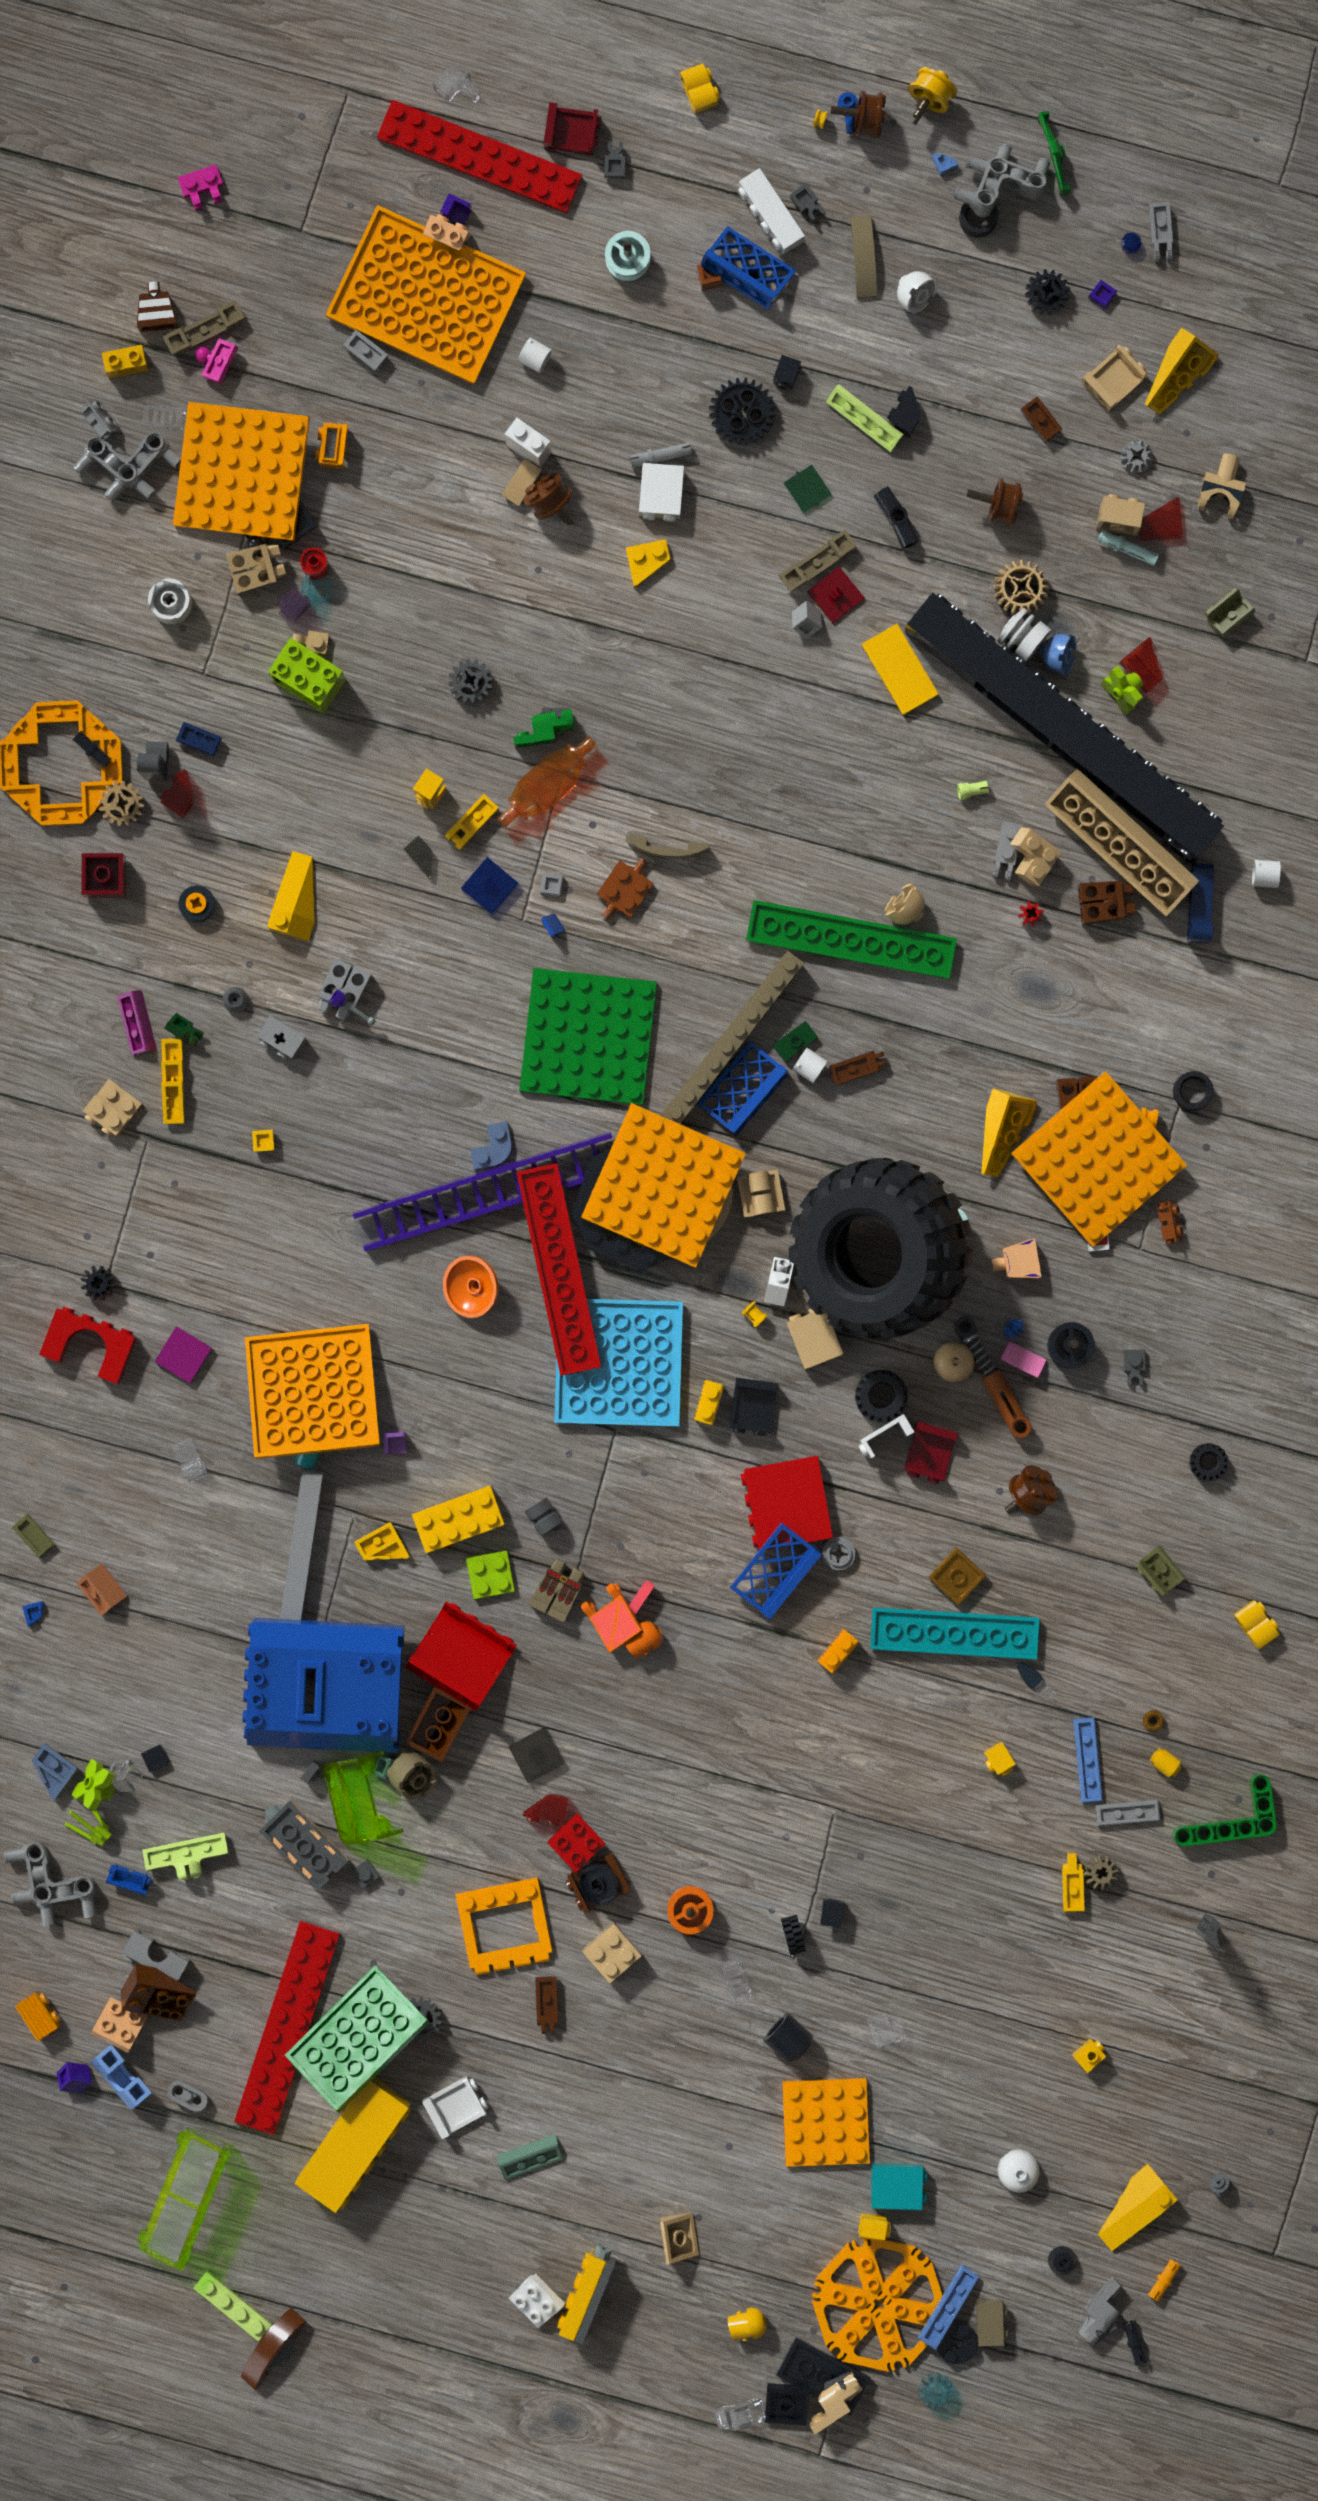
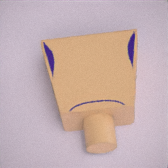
[991,1238,1041,1279]

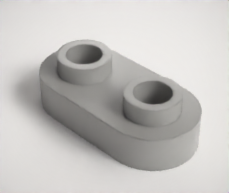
[168,2080,208,2112]

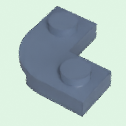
[470,1121,511,1170]

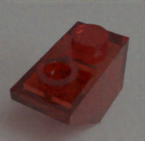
[160,769,195,819]
[523,1793,569,1826]

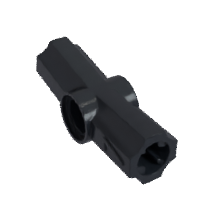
[873,486,919,549]

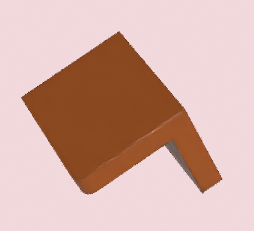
[697,264,722,291]

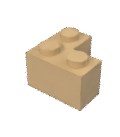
[1010,827,1061,886]

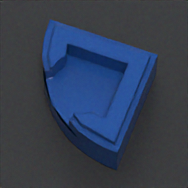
[22,1601,44,1627]

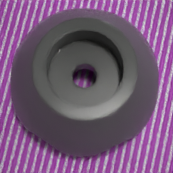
[222,987,249,1013]

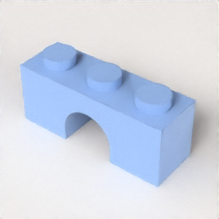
[91,2045,151,2110]

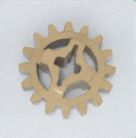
[98,781,144,826]

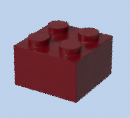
[81,853,126,898]

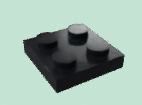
[765,2383,810,2426]

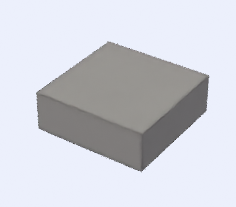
[540,873,564,897]

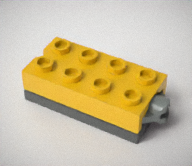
[557,2243,615,2345]

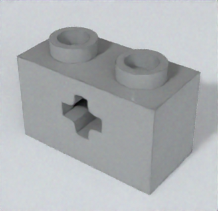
[257,1015,307,1060]

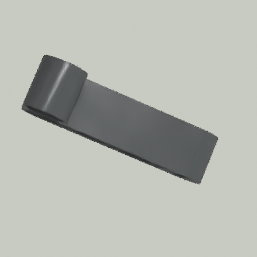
[137,741,169,781]

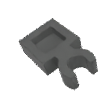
[604,141,625,179]
[789,183,824,222]
[1123,1349,1145,1385]

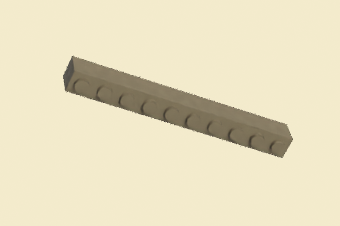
[661,950,804,1124]

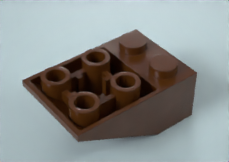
[121,1964,196,2021]

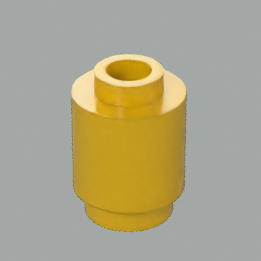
[1149,1747,1182,1778]

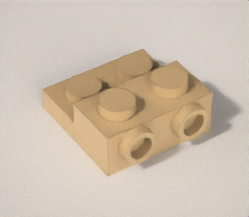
[83,1079,142,1137]

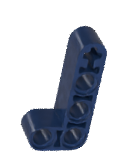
[1187,863,1214,944]

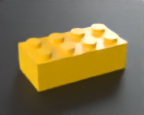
[412,1485,505,1553]

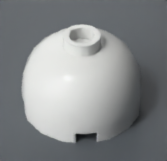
[897,271,938,314]
[997,2149,1040,2193]

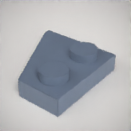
[31,1743,79,1801]

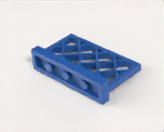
[701,226,796,310]
[697,1041,789,1137]
[730,1522,822,1620]

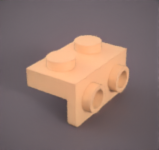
[423,214,471,250]

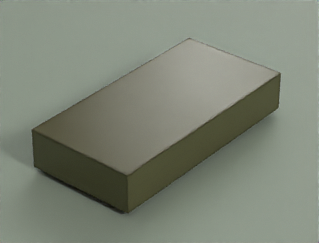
[12,1513,56,1558]

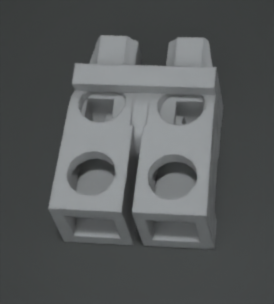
[318,958,372,1021]

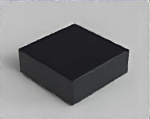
[141,1744,169,1772]

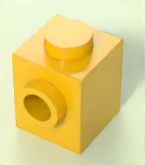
[983,1742,1015,1776]
[1072,2038,1106,2073]

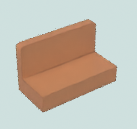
[76,1564,127,1616]

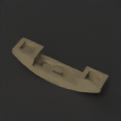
[850,215,877,299]
[162,300,245,356]
[778,529,857,592]
[626,835,709,859]

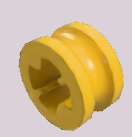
[813,109,828,130]

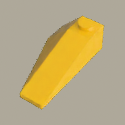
[1145,328,1219,415]
[267,851,315,942]
[981,1089,1037,1177]
[1098,2164,1178,2251]

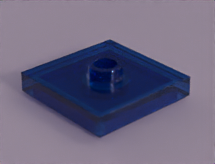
[461,857,519,915]

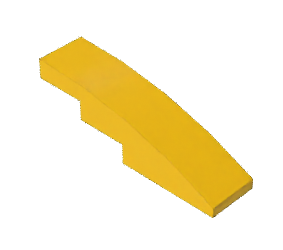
[161,1038,184,1124]

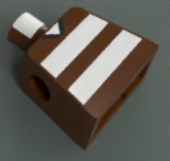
[137,282,178,332]

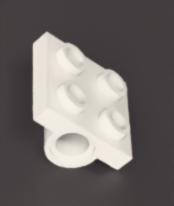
[509,2273,565,2328]

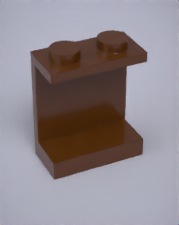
[565,1852,631,1914]

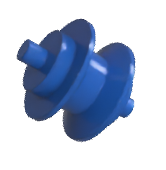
[1003,1318,1025,1340]

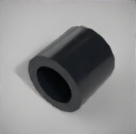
[763,2013,813,2063]

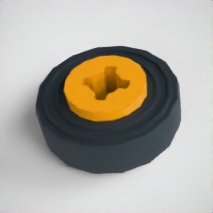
[178,885,216,923]

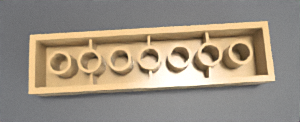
[1044,769,1199,916]

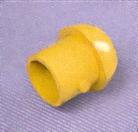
[728,2307,767,2341]

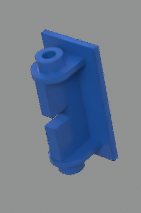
[106,1864,152,1895]

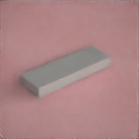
[1095,1799,1160,1826]

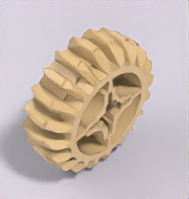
[993,560,1049,615]

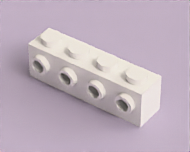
[738,168,805,255]

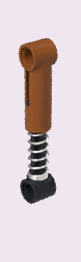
[954,1316,1031,1438]

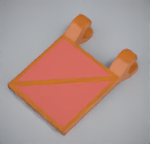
[581,1583,643,1653]

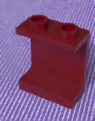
[904,1421,958,1484]

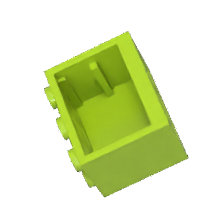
[268,637,346,714]

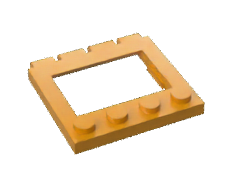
[455,1877,552,1976]

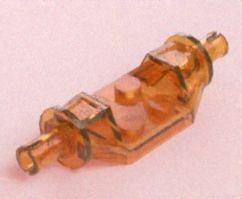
[497,735,597,828]

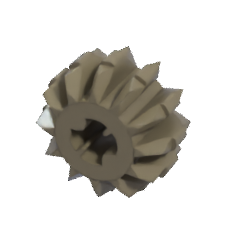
[1083,1854,1119,1891]

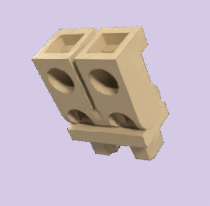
[225,544,286,593]

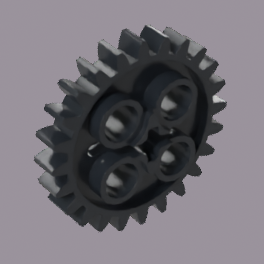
[709,378,775,445]

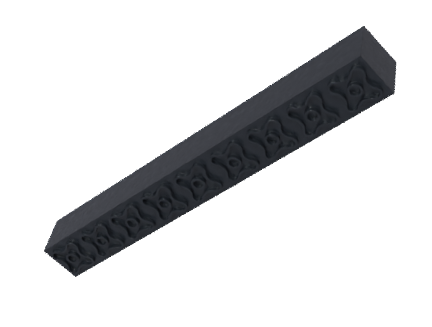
[905,592,1224,863]

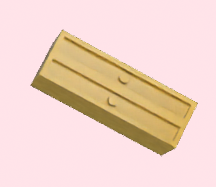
[294,2077,412,2213]

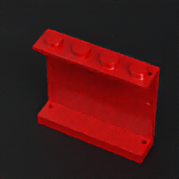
[740,1456,833,1551]
[405,1601,517,1711]

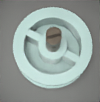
[605,231,650,281]

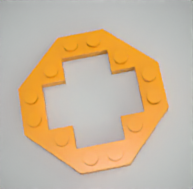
[0,700,123,826]

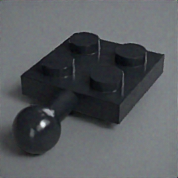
[248,499,318,550]

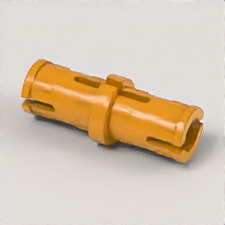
[1148,2258,1182,2302]

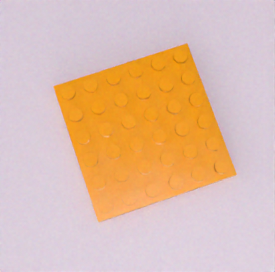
[173,402,310,541]
[1011,1071,1187,1247]
[581,1103,746,1268]
[245,1324,380,1460]

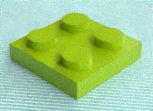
[466,1550,515,1599]

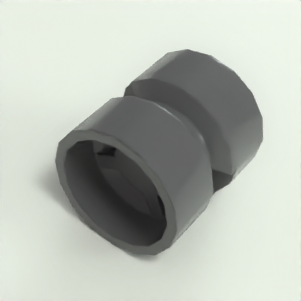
[525,1497,562,1536]

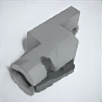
[1078,2276,1121,2345]

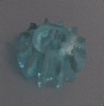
[918,2372,954,2409]

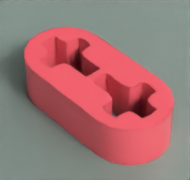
[629,1579,655,1616]

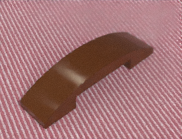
[241,2308,307,2390]

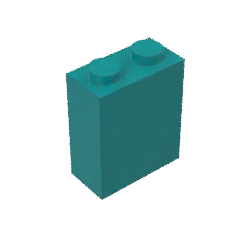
[871,2163,927,2210]

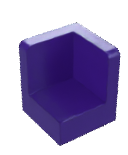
[440,194,472,225]
[57,2062,92,2094]

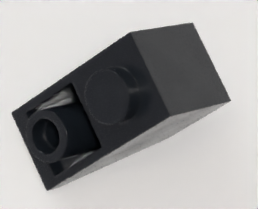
[887,386,921,438]

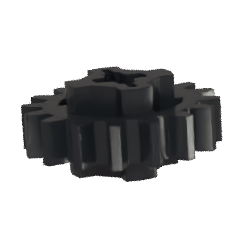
[1025,269,1070,315]

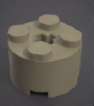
[387,1750,437,1801]

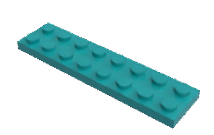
[870,1607,1039,1660]

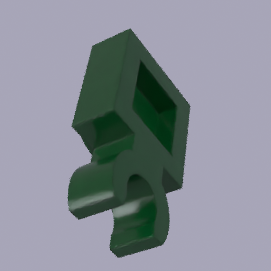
[164,1013,204,1046]

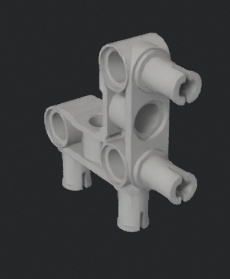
[953,143,1050,217]
[73,433,181,502]
[4,1842,96,1926]

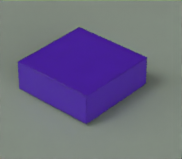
[1088,280,1117,309]

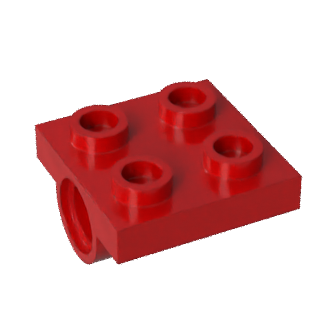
[547,1813,606,1873]

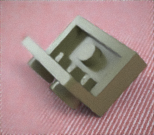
[1205,587,1255,638]
[1136,1545,1186,1597]

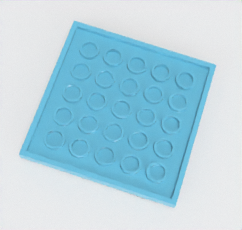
[554,1299,683,1427]

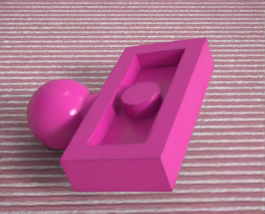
[195,339,238,384]

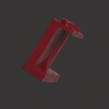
[544,102,602,155]

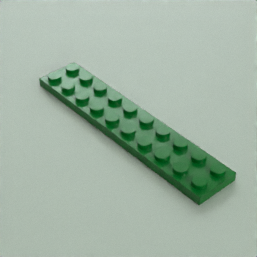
[746,900,957,979]

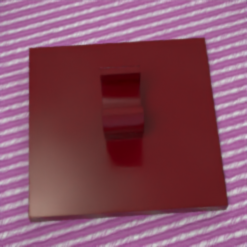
[807,567,865,624]

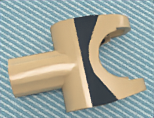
[1198,453,1246,519]

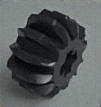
[81,1266,116,1301]

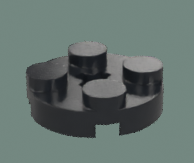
[579,1863,621,1906]
[937,2320,978,2364]

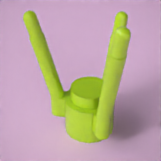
[65,1810,112,1846]

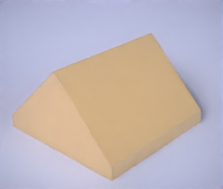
[660,2213,699,2264]

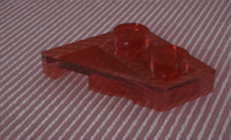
[1140,497,1183,541]
[1119,637,1163,693]

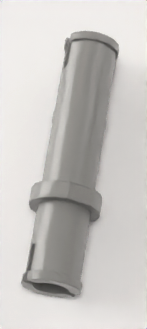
[629,442,692,468]

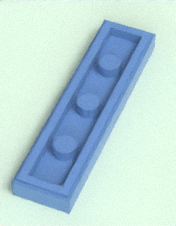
[1073,1717,1103,1803]
[917,2265,979,2350]

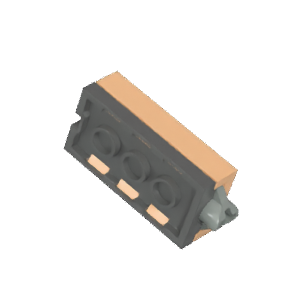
[259,1800,349,1891]

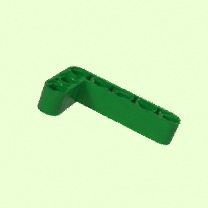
[1172,1773,1276,1846]

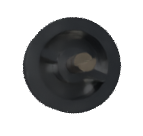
[1047,1322,1095,1368]

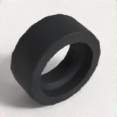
[959,203,999,238]
[1173,1071,1214,1111]

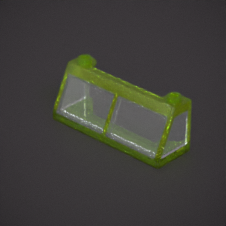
[137,2127,234,2271]

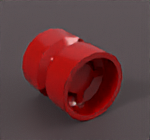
[300,548,329,580]

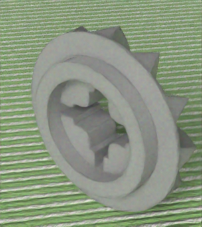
[1120,440,1153,473]
[822,1537,855,1570]

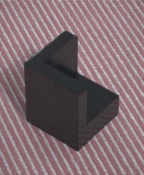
[820,1898,845,1928]

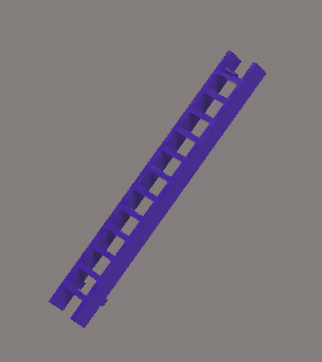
[353,1132,612,1251]

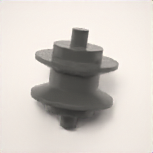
[1209,2173,1233,2197]

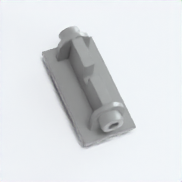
[81,399,120,441]

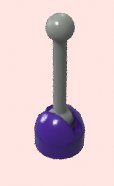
[329,989,375,1025]

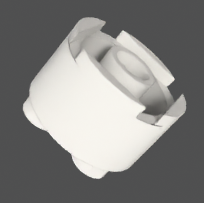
[148,578,192,624]

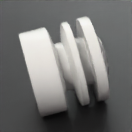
[997,608,1051,662]

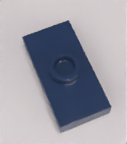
[176,722,222,757]

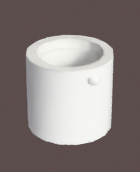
[518,337,552,373]
[1252,860,1281,888]
[792,1048,828,1083]

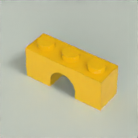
[413,768,447,810]

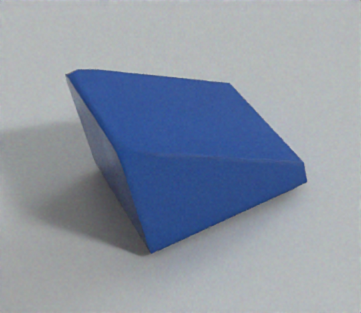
[541,914,565,938]

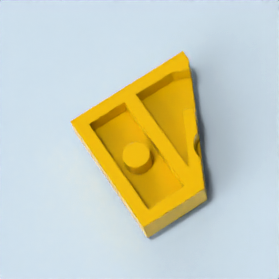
[626,539,670,588]
[354,1522,410,1560]

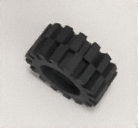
[1189,1443,1229,1481]
[781,1915,806,1956]

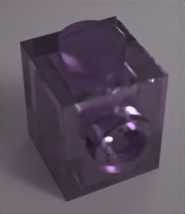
[278,587,311,623]

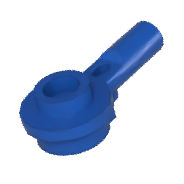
[837,92,858,134]

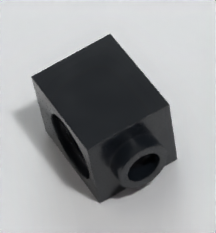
[773,355,801,390]

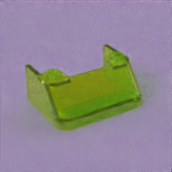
[323,1750,404,1845]

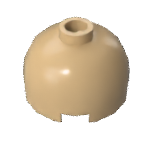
[884,883,925,925]
[933,1341,975,1383]

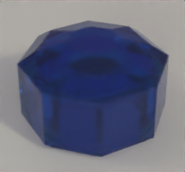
[1121,232,1142,254]

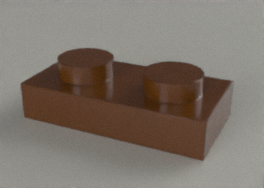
[1020,396,1062,443]

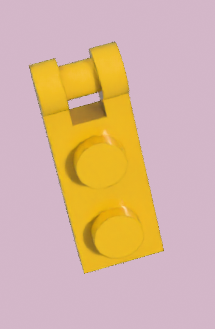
[445,794,499,850]

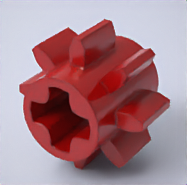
[1018,901,1044,928]

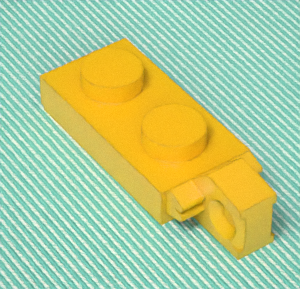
[1062,1853,1085,1912]

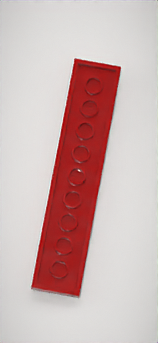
[377,100,582,214]
[517,1163,601,1376]
[234,1920,340,2135]

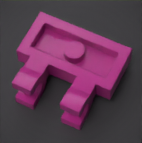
[177,164,223,211]

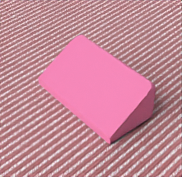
[1000,1341,1046,1378]

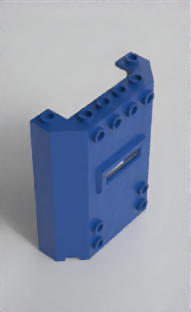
[242,1618,405,1753]

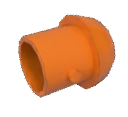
[624,1621,663,1659]

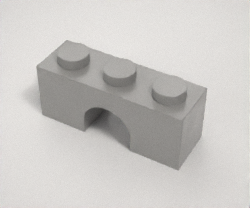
[122,1929,190,1981]

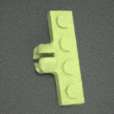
[142,1833,229,1880]

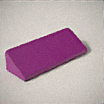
[117,990,156,1056]

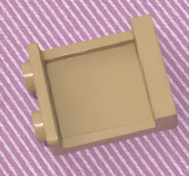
[1081,345,1147,412]
[786,1309,843,1370]

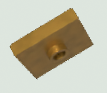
[928,1547,987,1606]

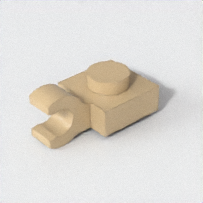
[292,631,329,655]

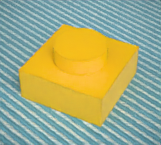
[252,1129,275,1152]

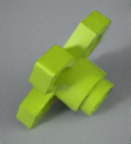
[1101,666,1143,715]
[72,1759,115,1812]

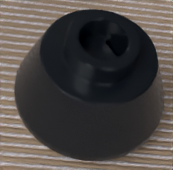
[1048,2246,1077,2275]

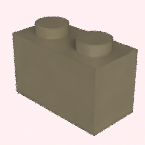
[976,2299,1008,2347]

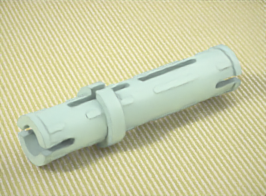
[1097,529,1159,566]

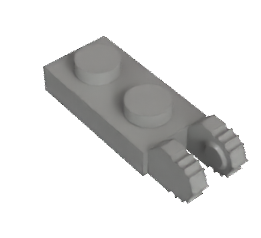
[1148,202,1173,261]
[992,821,1024,881]

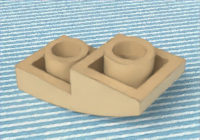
[502,458,542,506]

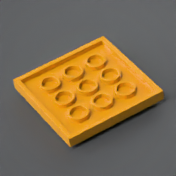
[782,2078,870,2167]

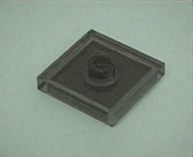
[508,1727,565,1783]

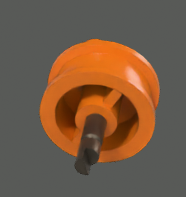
[667,1886,713,1934]

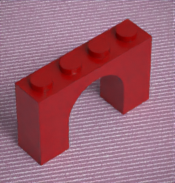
[39,1306,137,1384]

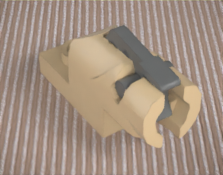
[810,2372,862,2434]

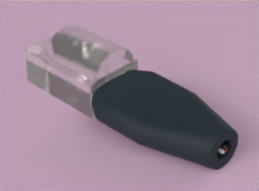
[1017,1662,1056,1702]

